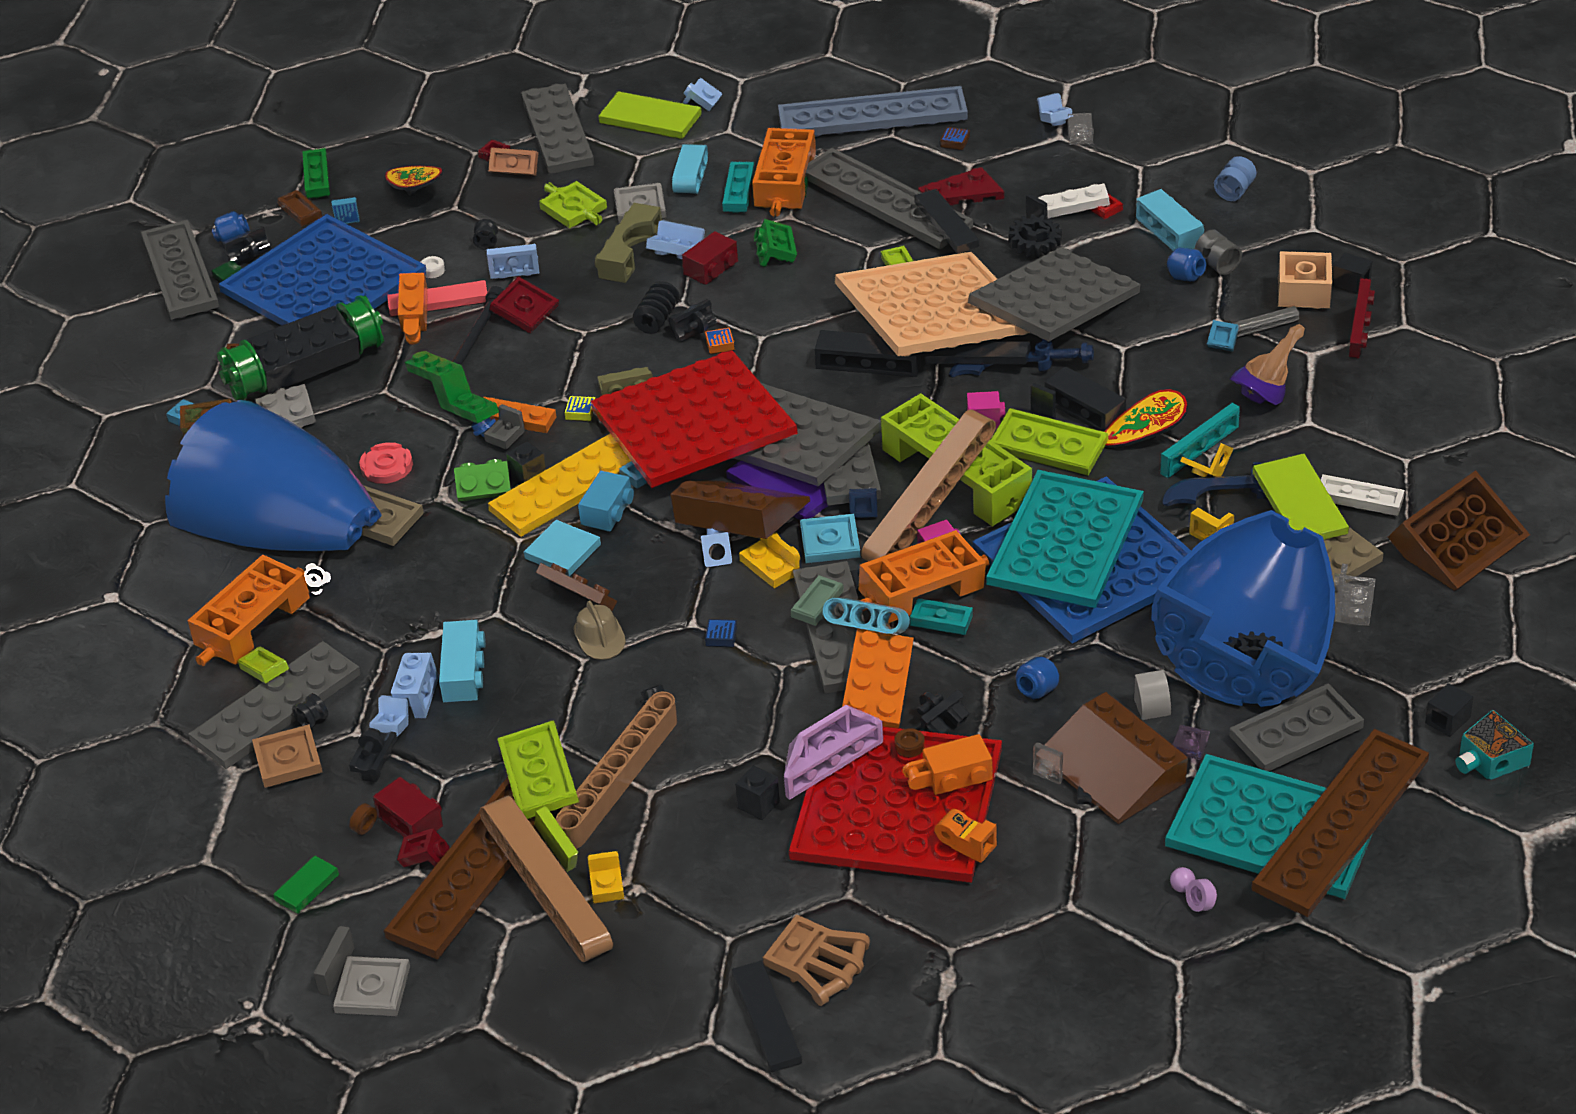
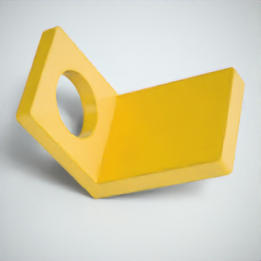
[1180,443,1233,477]

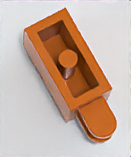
[398,273,428,345]
[902,734,992,795]

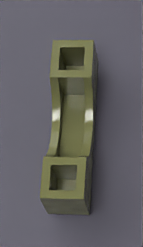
[595,203,662,283]

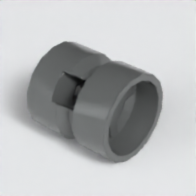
[1195,230,1242,275]

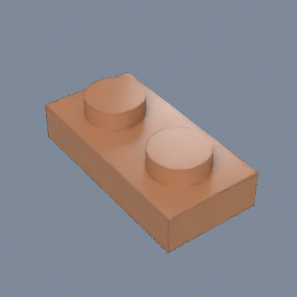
[488,148,538,176]

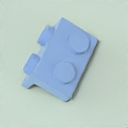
[646,220,705,259]

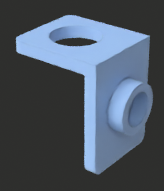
[701,529,732,567]

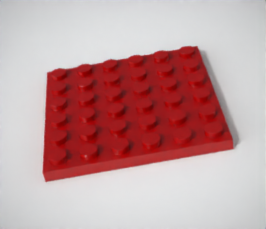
[590,350,798,488]
[789,727,1002,883]

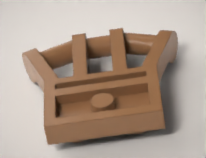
[763,914,870,1006]

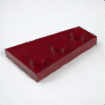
[918,167,1004,205]
[1349,278,1375,358]

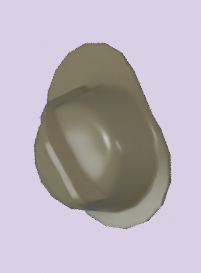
[574,601,626,660]

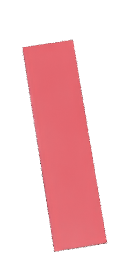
[387,280,487,317]

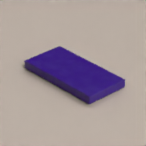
[726,461,829,521]

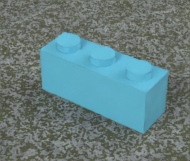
[1136,189,1204,251]
[439,620,485,702]

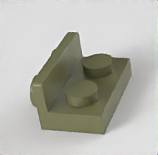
[597,367,653,395]

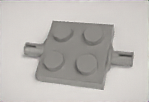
[255,384,316,428]

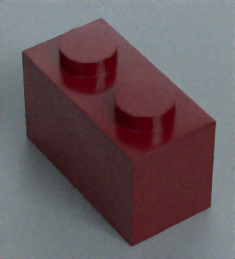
[682,231,738,285]
[373,777,443,837]

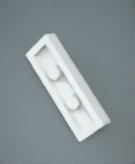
[1038,183,1110,218]
[1321,475,1405,516]

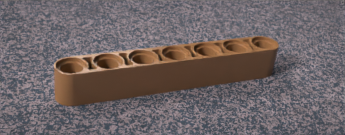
[861,409,996,561]
[555,692,677,849]
[480,795,613,962]

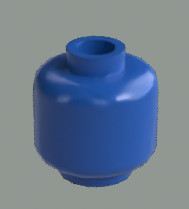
[212,211,250,243]
[1167,247,1206,281]
[1016,656,1059,699]

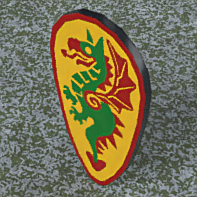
[385,166,443,196]
[1104,389,1188,448]

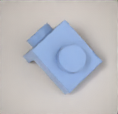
[682,78,722,112]
[1037,93,1073,126]
[369,695,408,736]

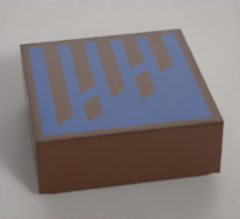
[940,127,970,150]

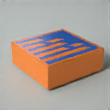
[705,327,735,354]

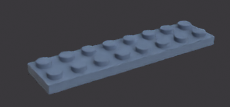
[778,86,968,136]

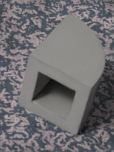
[1134,670,1171,720]

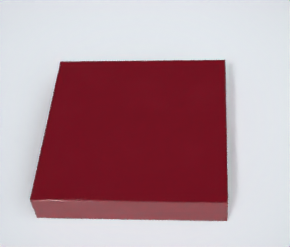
[489,276,559,334]

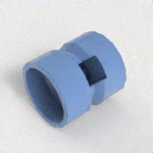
[1214,156,1257,201]

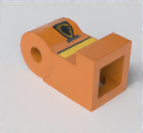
[934,809,997,863]

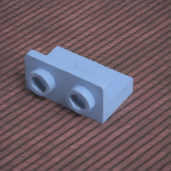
[487,244,539,279]
[391,653,439,718]

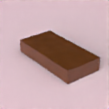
[277,190,322,226]

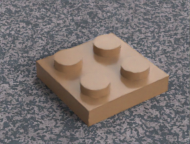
[252,725,322,788]

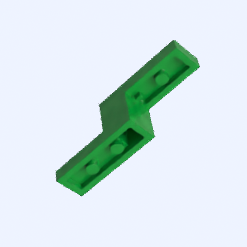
[405,351,499,424]

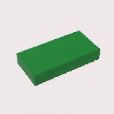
[273,856,339,914]

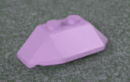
[784,705,883,800]

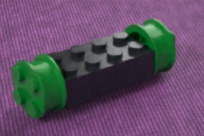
[217,295,384,401]

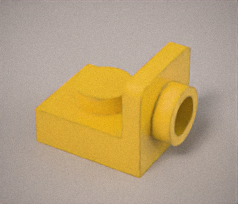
[1189,508,1234,541]
[588,851,624,903]

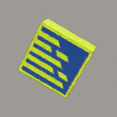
[565,396,595,421]

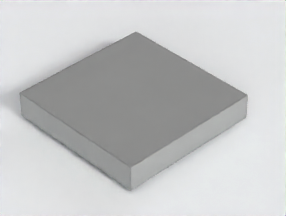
[614,183,666,223]
[333,956,410,1016]

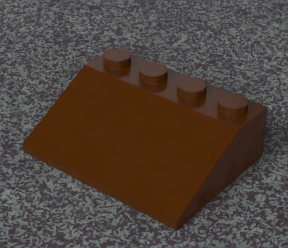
[1388,470,1530,591]
[670,481,810,539]
[1037,692,1188,824]

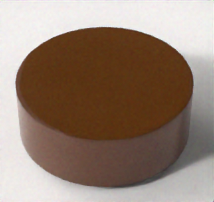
[894,728,925,757]
[349,803,377,835]

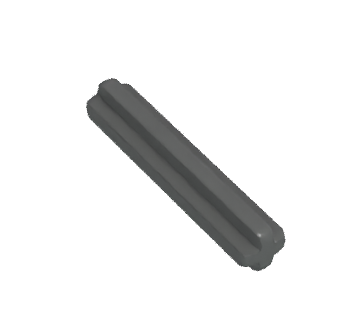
[1232,306,1299,337]

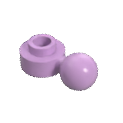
[1170,867,1217,912]

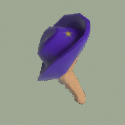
[1230,324,1305,405]

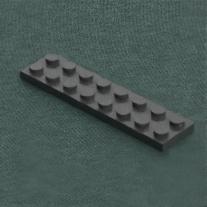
[805,148,973,250]

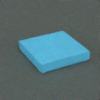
[800,514,861,563]
[524,520,601,576]

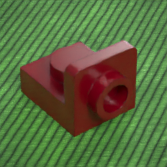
[397,828,450,867]

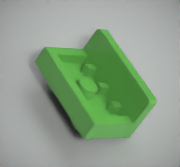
[454,459,511,501]

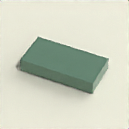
[791,575,844,626]

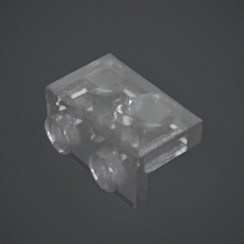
[1334,563,1376,626]

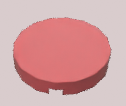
[359,443,413,484]

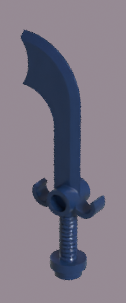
[949,339,1094,377]
[1163,462,1266,507]

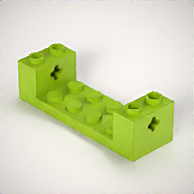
[881,393,1032,527]

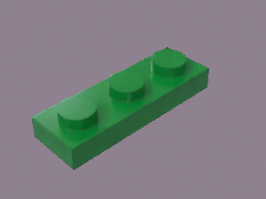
[302,148,330,198]

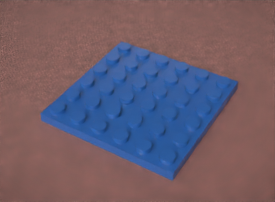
[219,214,426,326]
[973,476,1191,643]

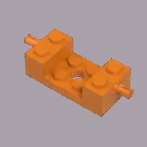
[752,128,816,217]
[858,530,989,623]
[187,555,310,667]

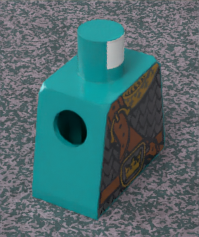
[1455,710,1534,780]

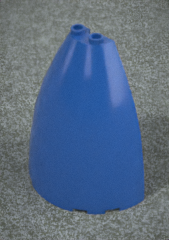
[165,400,382,551]
[1151,510,1335,707]

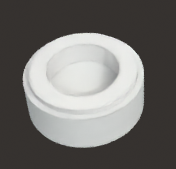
[421,256,445,278]

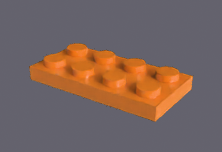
[842,628,914,728]

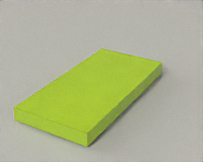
[599,91,702,139]
[991,408,1109,475]
[1253,454,1349,540]
[497,720,579,819]

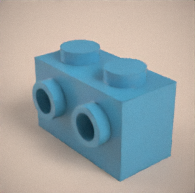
[578,470,634,531]

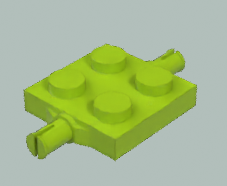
[539,181,607,229]

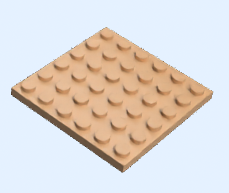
[835,252,1030,356]

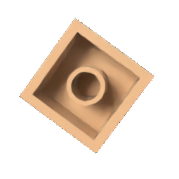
[1278,252,1332,309]

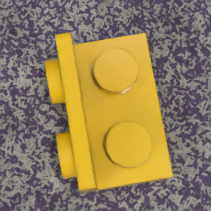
[739,533,800,589]

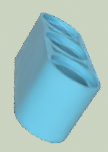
[672,144,708,194]
[823,598,910,634]

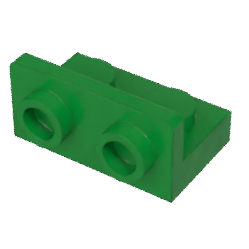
[754,219,797,267]

